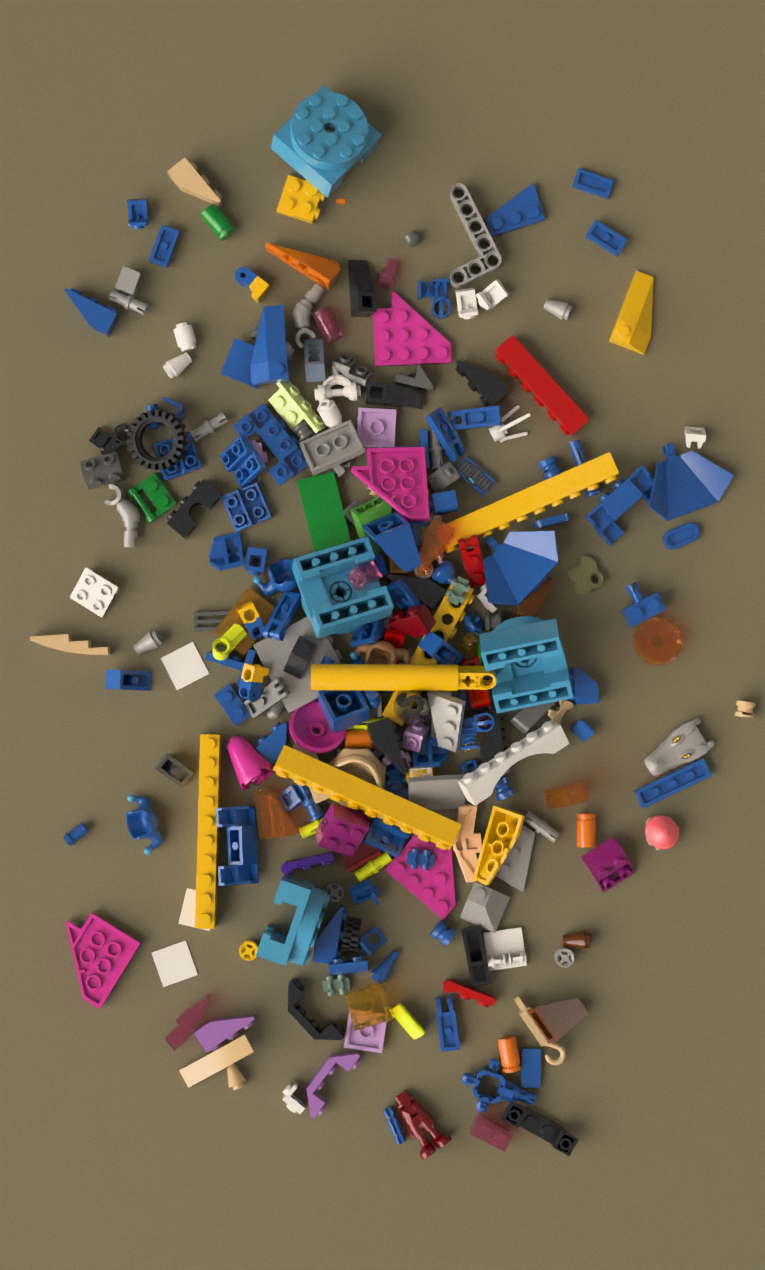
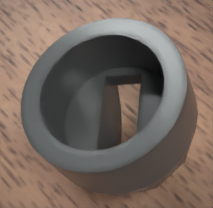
[403,230,419,247]

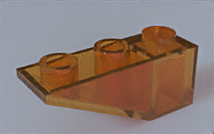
[418,517,456,578]

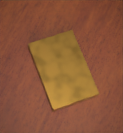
[213,587,275,656]

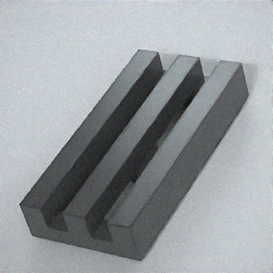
[194,611,230,632]

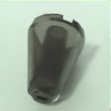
[394,691,431,724]

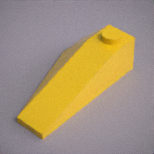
[609,270,654,355]
[472,806,525,886]

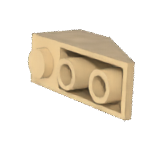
[167,157,223,207]

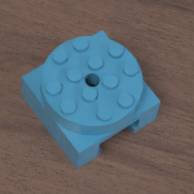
[271,85,382,198]
[292,536,394,639]
[479,616,573,713]
[256,874,330,966]

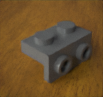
[80,451,125,489]

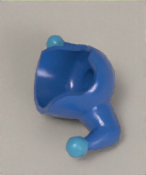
[253,558,298,596]
[126,794,164,855]

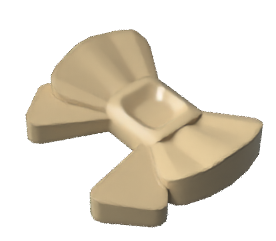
[548,699,574,724]

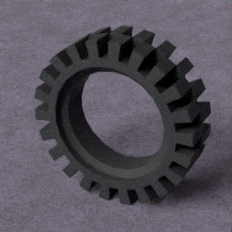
[127,410,189,470]

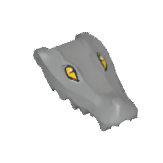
[645,717,715,776]

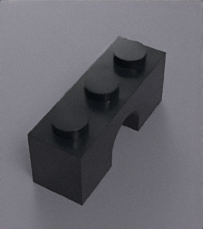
[167,479,222,539]

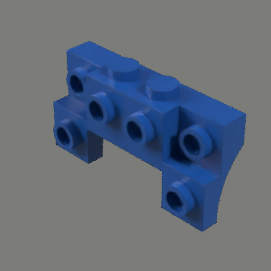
[233,404,309,486]
[585,465,654,546]
[216,806,259,886]

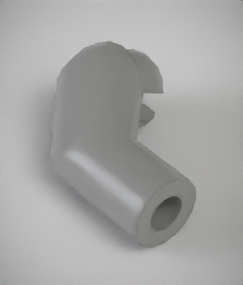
[267,700,284,720]

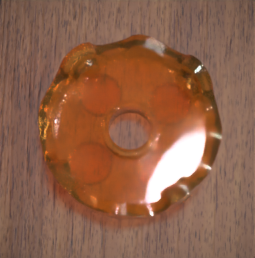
[633,617,683,666]

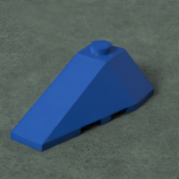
[250,305,290,385]

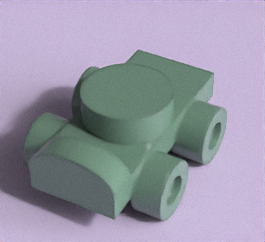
[445,576,471,605]
[322,974,350,996]

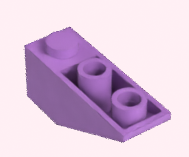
[194,1014,256,1052]

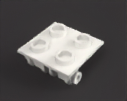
[70,567,119,617]
[483,927,527,971]

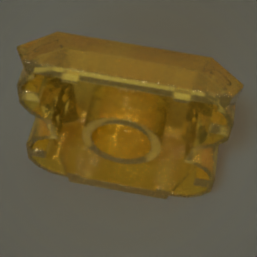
[344,983,395,1031]

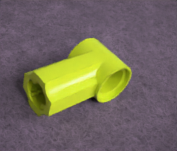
[212,623,247,661]

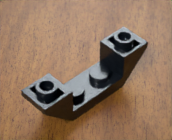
[288,979,345,1040]
[501,1101,579,1157]

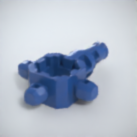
[462,1058,537,1113]

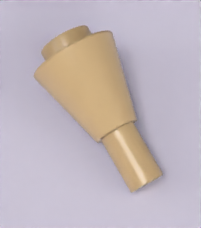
[227,1063,247,1090]

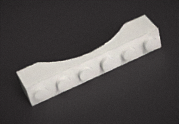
[458,720,569,806]

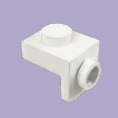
[476,279,510,310]
[455,288,479,319]
[282,1081,306,1114]

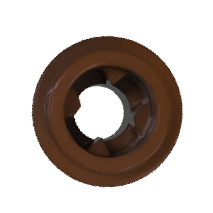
[563,931,591,950]

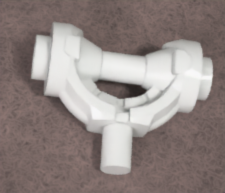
[314,366,361,403]

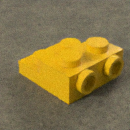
[276,175,325,224]

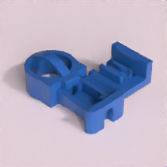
[418,279,451,319]
[460,712,495,750]

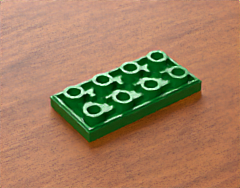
[297,471,351,552]

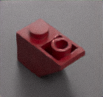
[388,604,436,637]

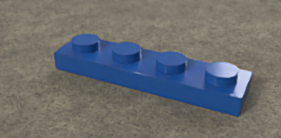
[634,758,712,809]

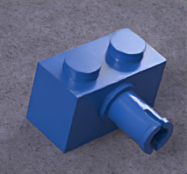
[621,582,666,627]

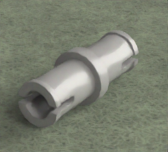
[109,289,149,316]
[190,412,229,442]
[428,430,444,469]
[523,811,560,843]

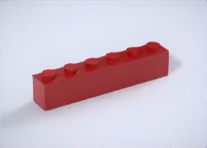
[495,335,590,437]

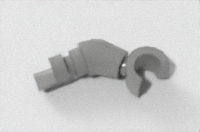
[292,284,325,351]
[104,484,140,547]

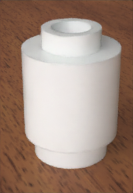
[173,322,197,352]
[317,399,342,428]

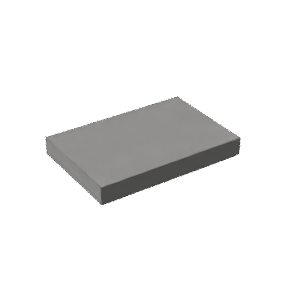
[298,419,366,476]
[407,774,466,810]

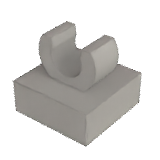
[330,462,351,479]

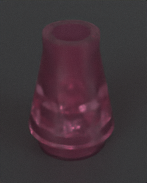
[377,258,399,288]

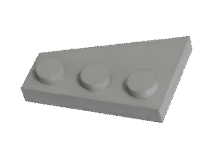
[427,691,466,752]
[495,825,535,892]

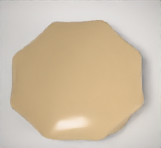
[328,748,386,808]

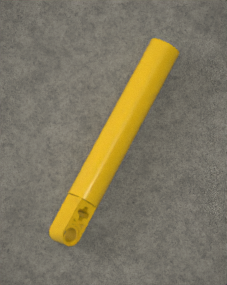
[311,664,496,691]

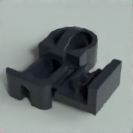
[89,423,132,455]

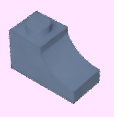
[304,338,326,382]

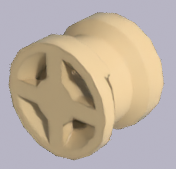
[735,701,756,718]

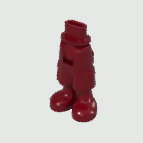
[394,1089,452,1160]

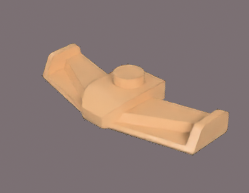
[453,804,482,883]

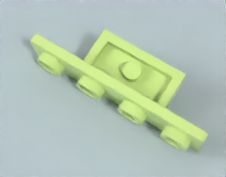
[268,382,326,433]

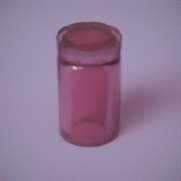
[312,306,343,344]

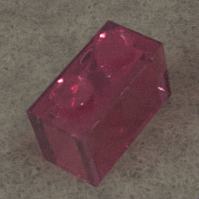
[469,1113,514,1152]

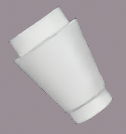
[163,352,192,379]

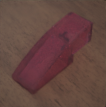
[165,995,210,1051]

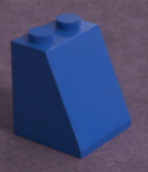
[362,512,422,571]

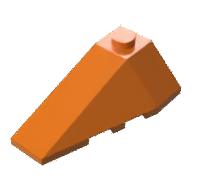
[265,243,342,291]

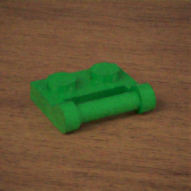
[127,473,177,524]

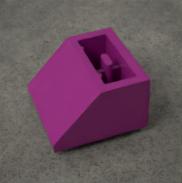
[581,836,635,893]

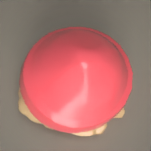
[645,815,679,850]

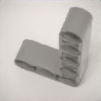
[450,183,502,289]

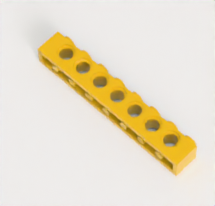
[382,585,475,726]

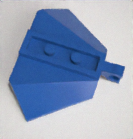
[648,443,734,521]
[483,531,559,605]

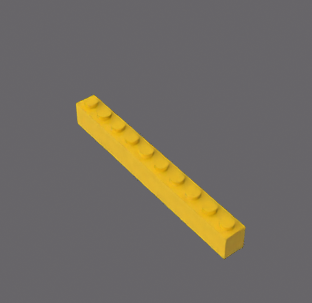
[433,452,619,554]
[195,734,221,929]
[273,745,462,850]

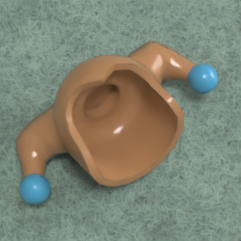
[350,641,410,664]

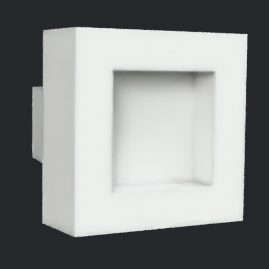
[684,426,706,449]

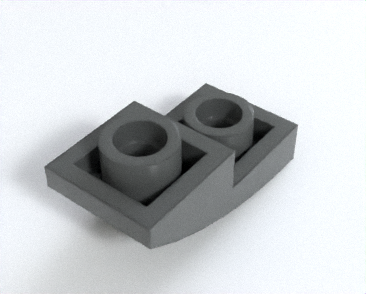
[332,353,374,386]

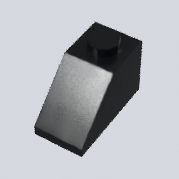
[283,636,317,679]

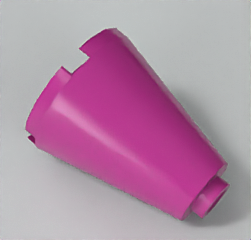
[226,735,274,791]

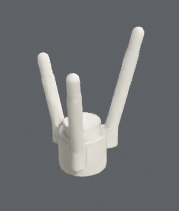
[488,405,531,443]

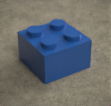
[318,690,369,734]

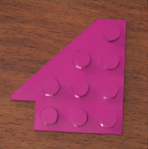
[373,292,452,367]
[351,447,430,522]
[385,834,456,920]
[66,912,141,1009]

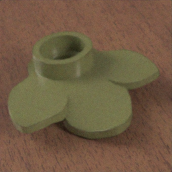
[567,556,605,594]

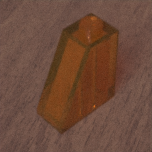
[543,780,590,809]
[254,787,299,840]

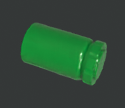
[200,204,236,241]

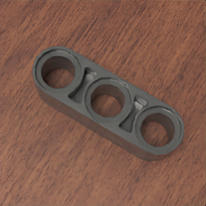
[510,702,556,734]

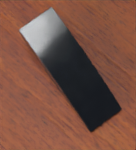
[461,925,491,988]

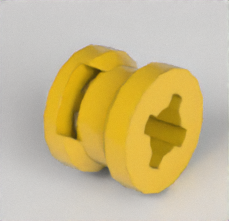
[239,940,259,961]

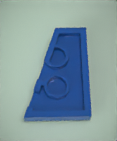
[485,183,545,237]

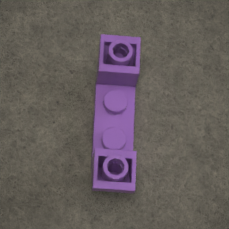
[307,1051,361,1119]

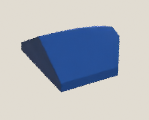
[209,532,245,571]
[350,618,385,647]
[413,732,448,768]

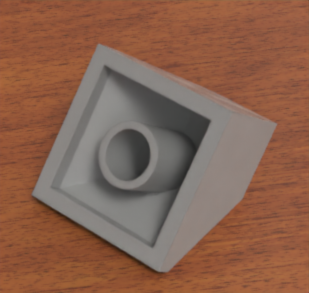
[460,882,510,933]

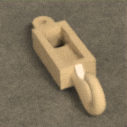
[514,996,566,1065]

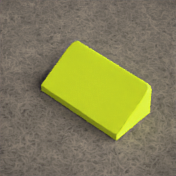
[390,1002,425,1039]

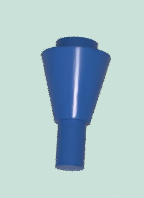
[371,950,400,984]

